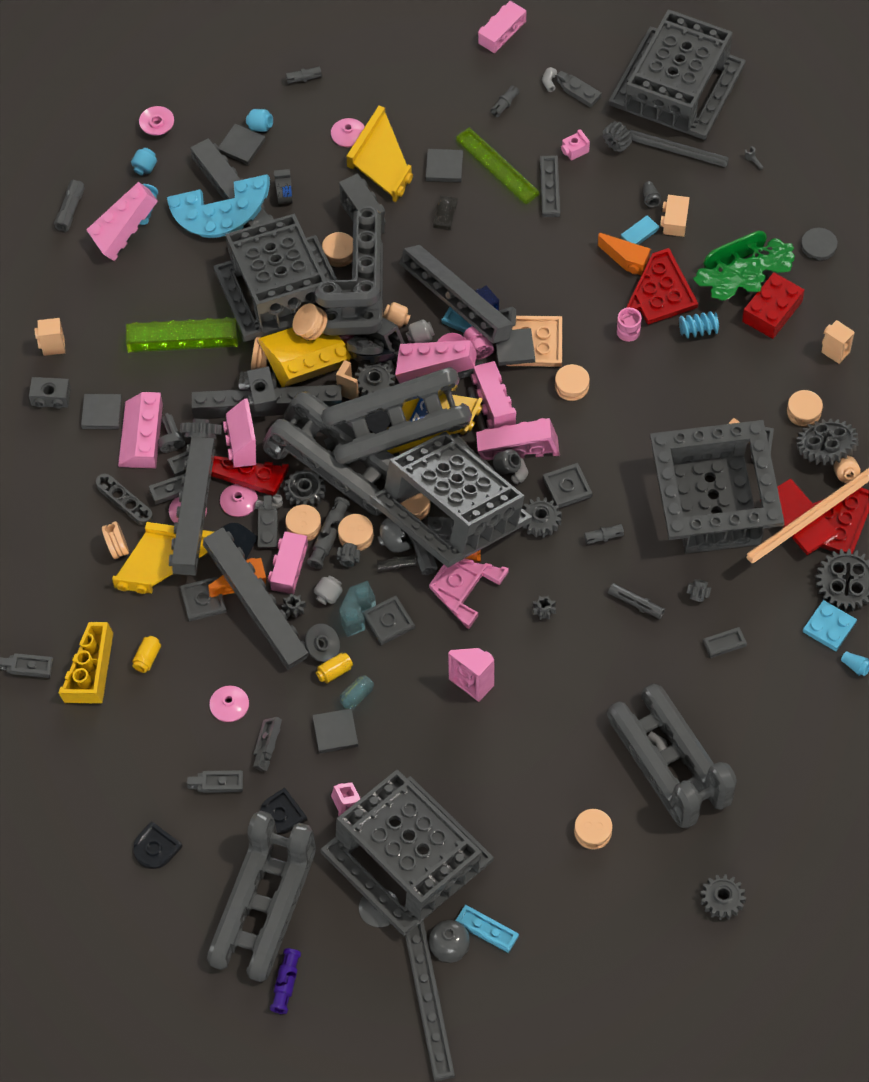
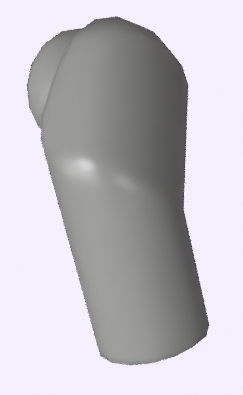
[542,67,557,92]
[511,458,528,484]
[255,494,283,509]
[648,731,668,752]

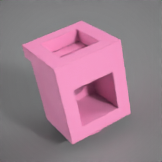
[561,129,590,161]
[331,782,360,816]

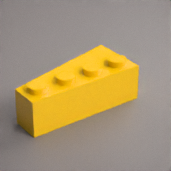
[58,622,113,703]

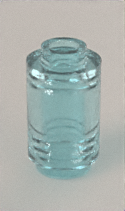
[340,675,374,709]

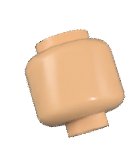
[383,302,411,329]
[834,455,860,483]

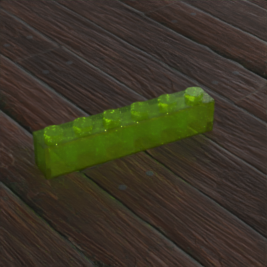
[126,317,238,352]

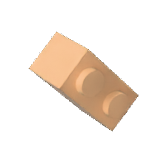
[660,195,690,237]
[35,318,65,356]
[821,320,855,364]

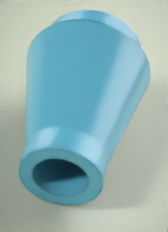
[841,651,869,676]

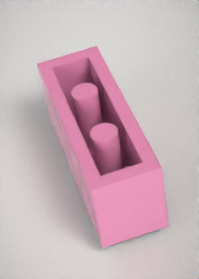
[478,1,526,53]
[268,532,308,595]

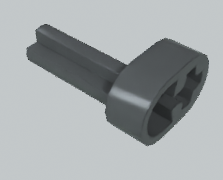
[158,413,185,453]

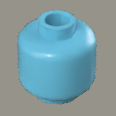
[246,109,273,132]
[131,148,157,175]

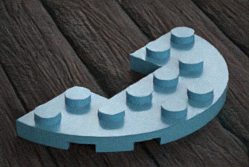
[167,174,270,238]

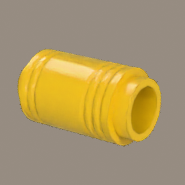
[132,636,161,673]
[316,653,353,684]

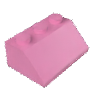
[223,398,256,467]
[448,648,494,702]

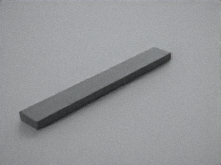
[405,921,455,1082]

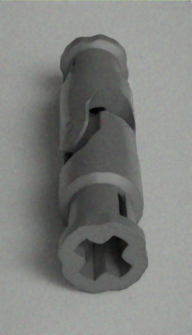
[307,497,350,569]

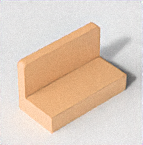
[336,360,359,400]

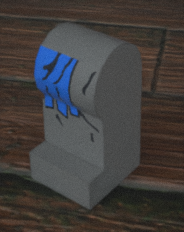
[274,169,293,204]

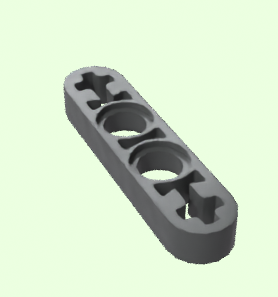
[96,474,153,526]

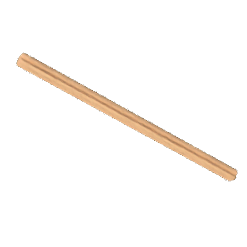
[746,468,869,563]

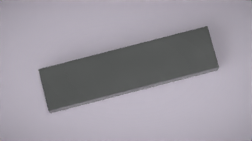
[540,156,560,217]

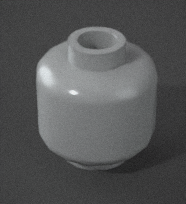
[406,319,435,343]
[314,575,343,605]

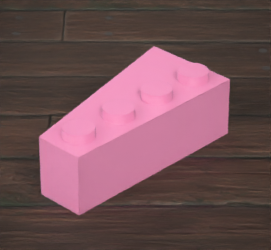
[86,182,158,261]
[395,340,477,383]
[471,361,516,429]
[476,418,560,460]

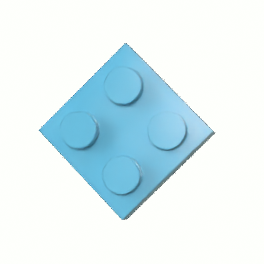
[803,600,857,651]

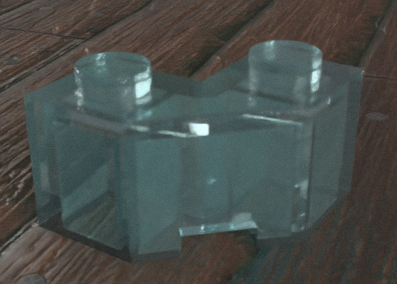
[339,581,376,637]

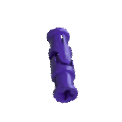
[270,948,301,1014]

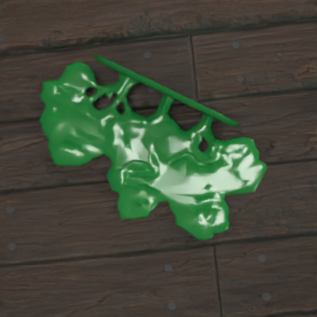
[693,231,795,300]

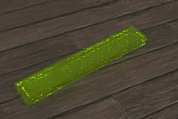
[456,127,539,204]

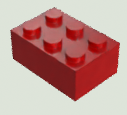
[742,272,805,339]

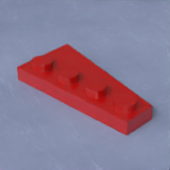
[211,456,289,496]

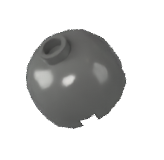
[378,517,412,553]
[429,920,470,963]

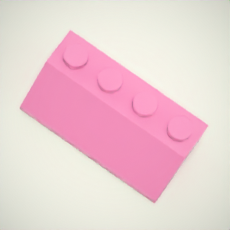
[118,392,163,468]

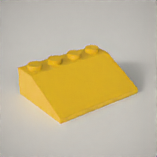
[258,327,351,387]

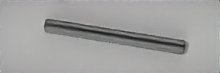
[629,129,729,167]

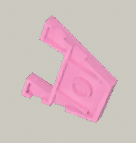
[429,559,509,629]

